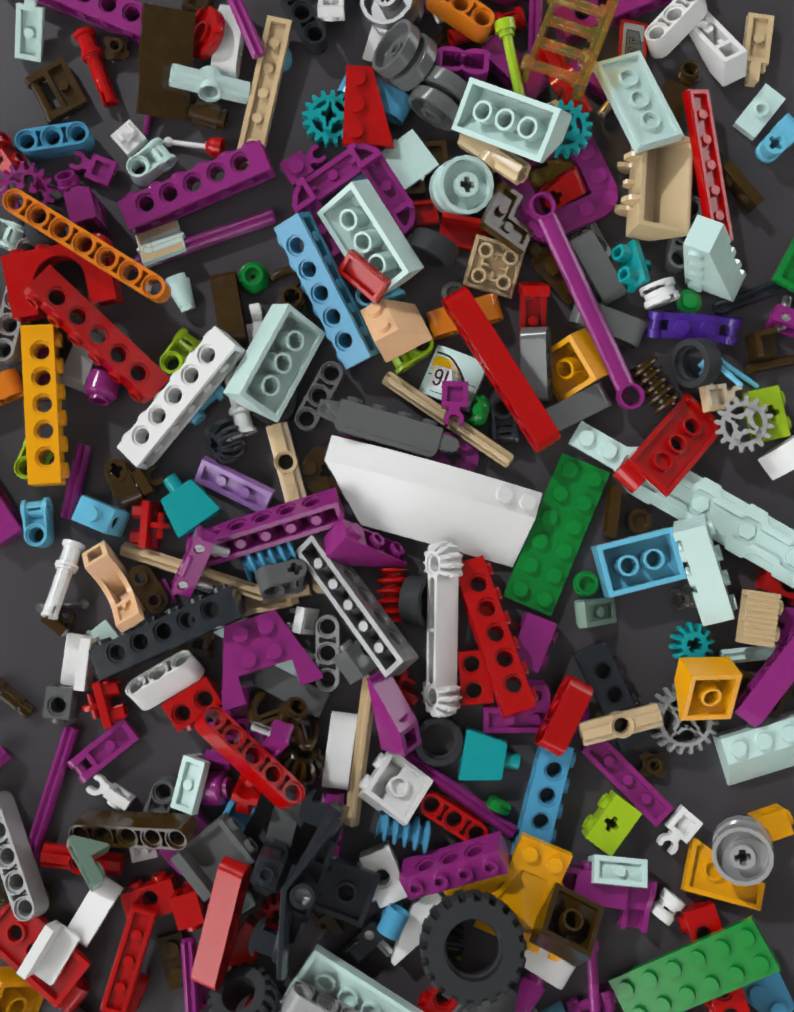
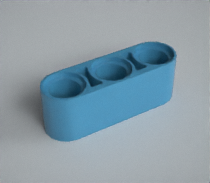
[337,74,411,126]
[15,121,96,161]

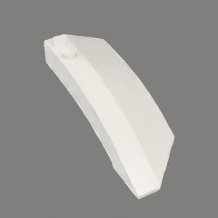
[324,435,542,567]

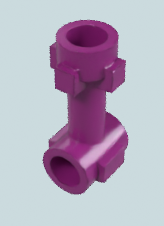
[565,985,617,1012]

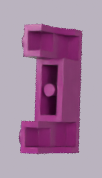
[562,860,657,933]

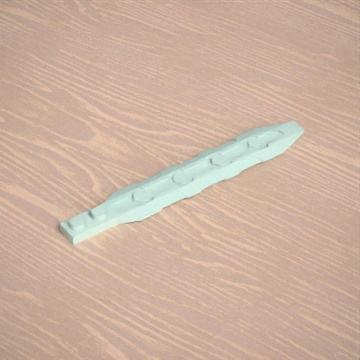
[568,421,794,589]

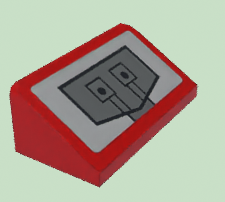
[618,19,649,61]

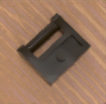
[24,57,89,125]

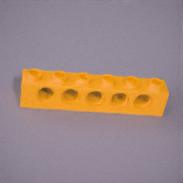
[20,324,70,487]

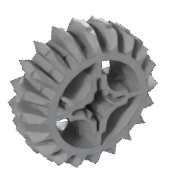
[649,683,719,755]

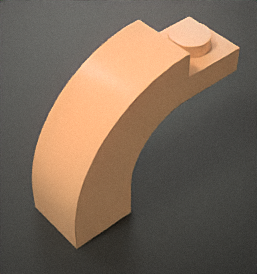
[82,540,145,633]

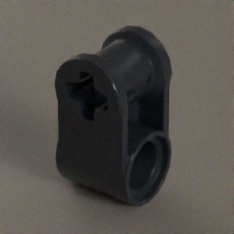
[490,396,519,445]

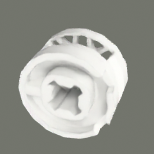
[639,277,680,310]

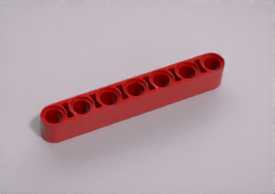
[441,286,561,453]

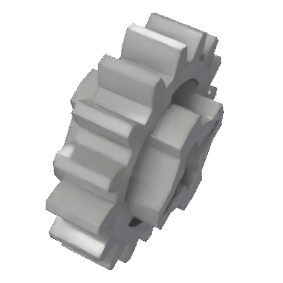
[714,395,775,453]

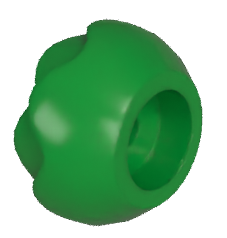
[238,262,270,294]
[467,395,491,427]

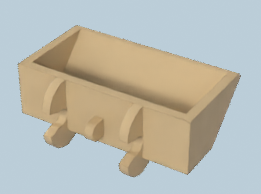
[614,136,693,241]

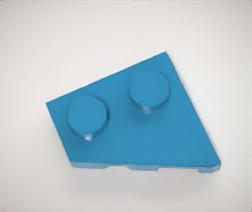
[742,972,794,1012]

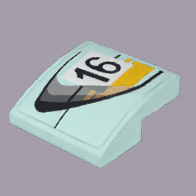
[419,345,485,412]

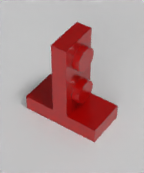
[518,282,550,347]

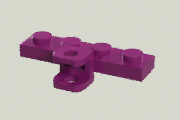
[483,679,589,733]

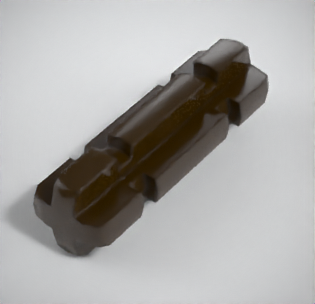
[0,678,36,719]

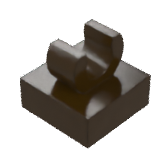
[131,466,165,497]
[40,604,77,637]

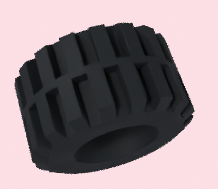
[207,962,282,1012]

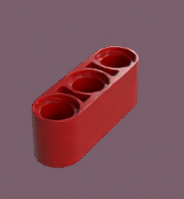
[534,674,593,757]
[420,789,488,841]

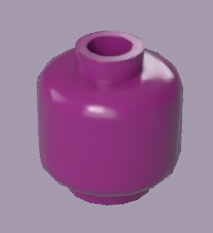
[84,365,120,406]
[200,771,234,807]

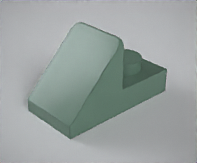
[574,597,617,628]
[66,835,110,892]

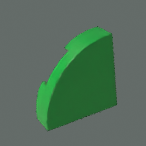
[486,794,513,816]

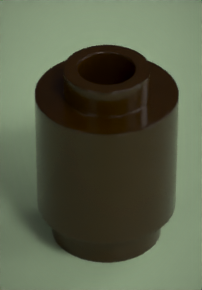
[189,99,229,131]

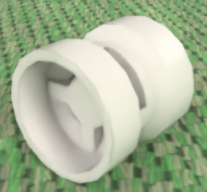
[651,887,686,926]

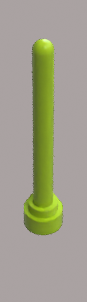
[493,16,525,96]

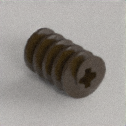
[630,356,680,416]

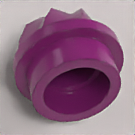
[54,170,81,195]

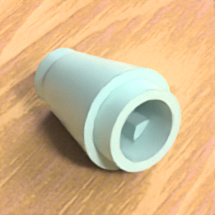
[165,272,196,313]

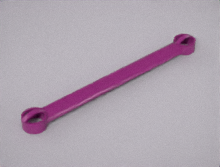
[528,192,645,410]

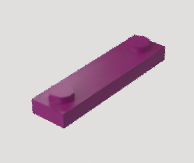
[580,741,675,827]

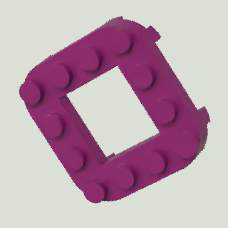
[496,122,618,246]
[292,142,416,268]

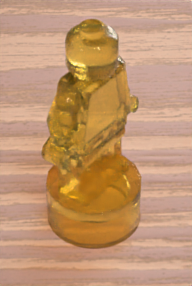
[528,159,574,189]

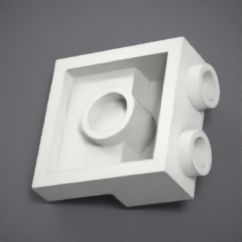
[358,751,434,826]

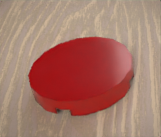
[193,6,225,60]

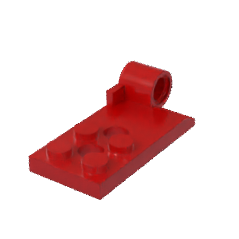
[612,392,721,497]
[0,903,92,1012]

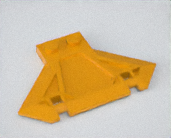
[443,832,573,962]

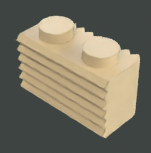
[735,589,784,648]

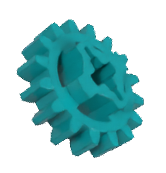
[302,90,345,148]
[549,99,593,159]

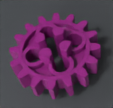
[0,161,56,214]

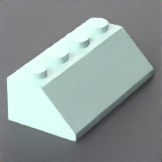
[451,77,572,163]
[317,179,424,295]
[223,304,325,422]
[712,710,794,786]

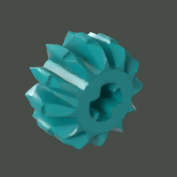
[668,622,715,659]

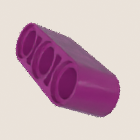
[481,33,549,100]

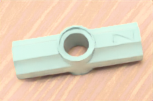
[169,63,250,104]

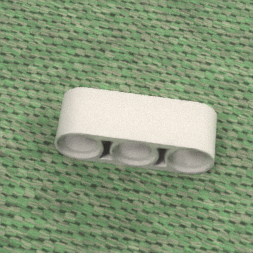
[644,0,708,59]
[210,4,244,79]
[125,649,205,711]
[322,711,358,790]
[68,876,124,948]
[497,946,576,990]

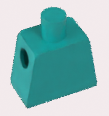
[161,473,223,539]
[457,726,521,780]

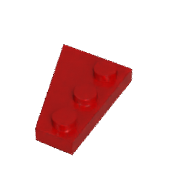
[342,65,394,149]

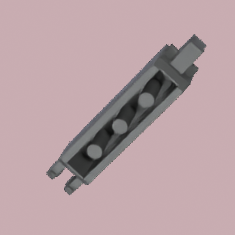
[317,396,460,459]

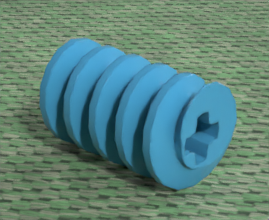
[242,541,299,582]
[374,811,432,854]

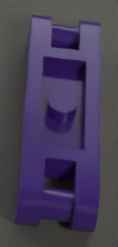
[645,309,742,345]

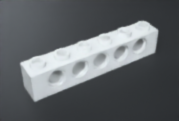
[117,326,246,470]

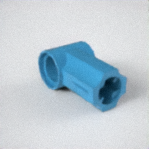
[377,900,410,941]

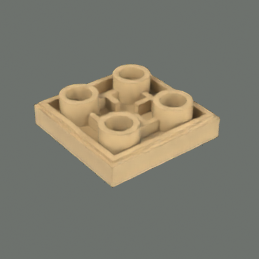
[462,234,525,299]

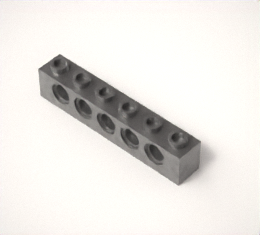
[295,534,419,678]

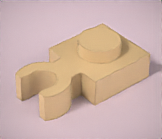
[699,383,744,413]

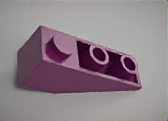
[323,518,407,567]
[367,670,422,757]

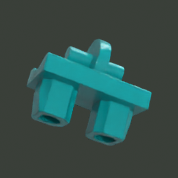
[611,239,652,293]

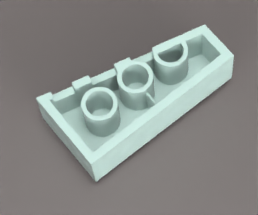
[683,215,746,302]
[673,514,738,626]

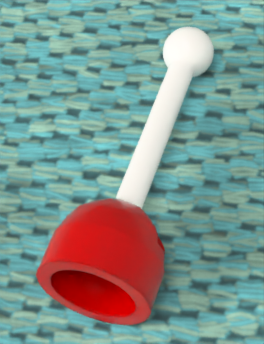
[163,137,225,158]

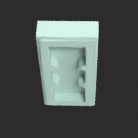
[732,84,786,141]

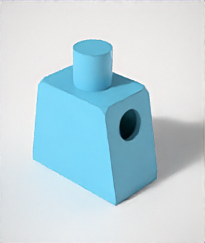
[71,495,132,537]

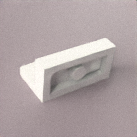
[60,632,98,692]
[16,920,81,985]

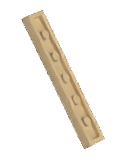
[237,15,294,170]

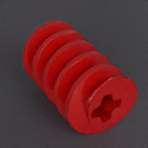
[376,568,409,622]

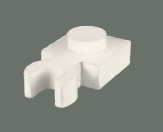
[656,804,704,855]

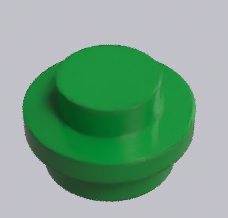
[675,289,702,313]
[573,571,599,597]

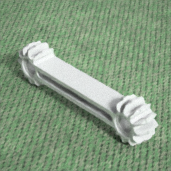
[421,541,464,718]

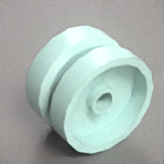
[429,155,494,216]

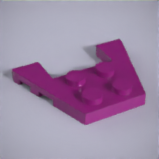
[222,610,323,711]

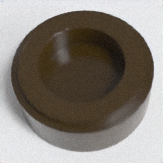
[625,508,652,534]

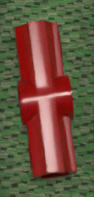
[536,41,593,114]
[40,842,125,876]

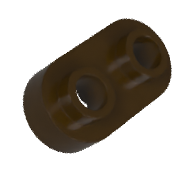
[128,565,170,613]

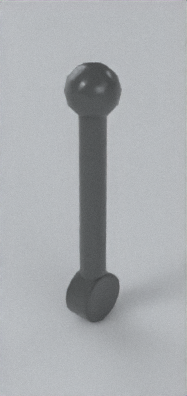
[35,599,90,613]

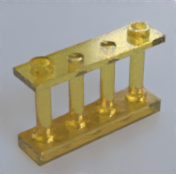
[520,0,619,101]

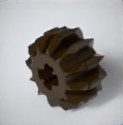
[279,742,325,785]

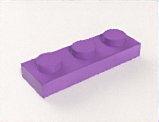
[194,456,275,512]

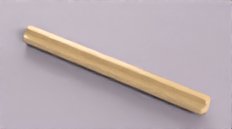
[382,371,514,468]
[120,542,264,602]
[344,673,374,827]

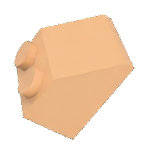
[360,298,433,363]

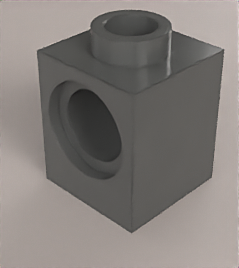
[43,683,79,724]

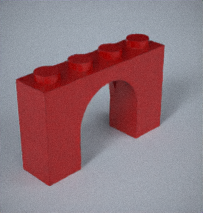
[1,233,124,323]

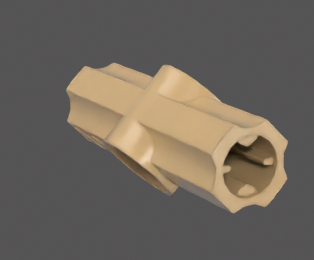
[457,133,531,185]
[266,422,307,503]
[578,703,663,746]

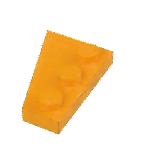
[680,837,765,911]

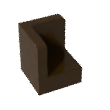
[744,327,780,362]

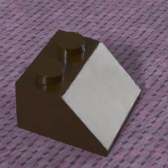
[529,882,605,967]

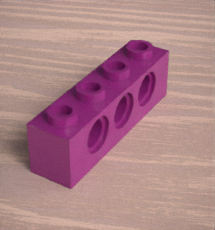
[399,831,510,900]

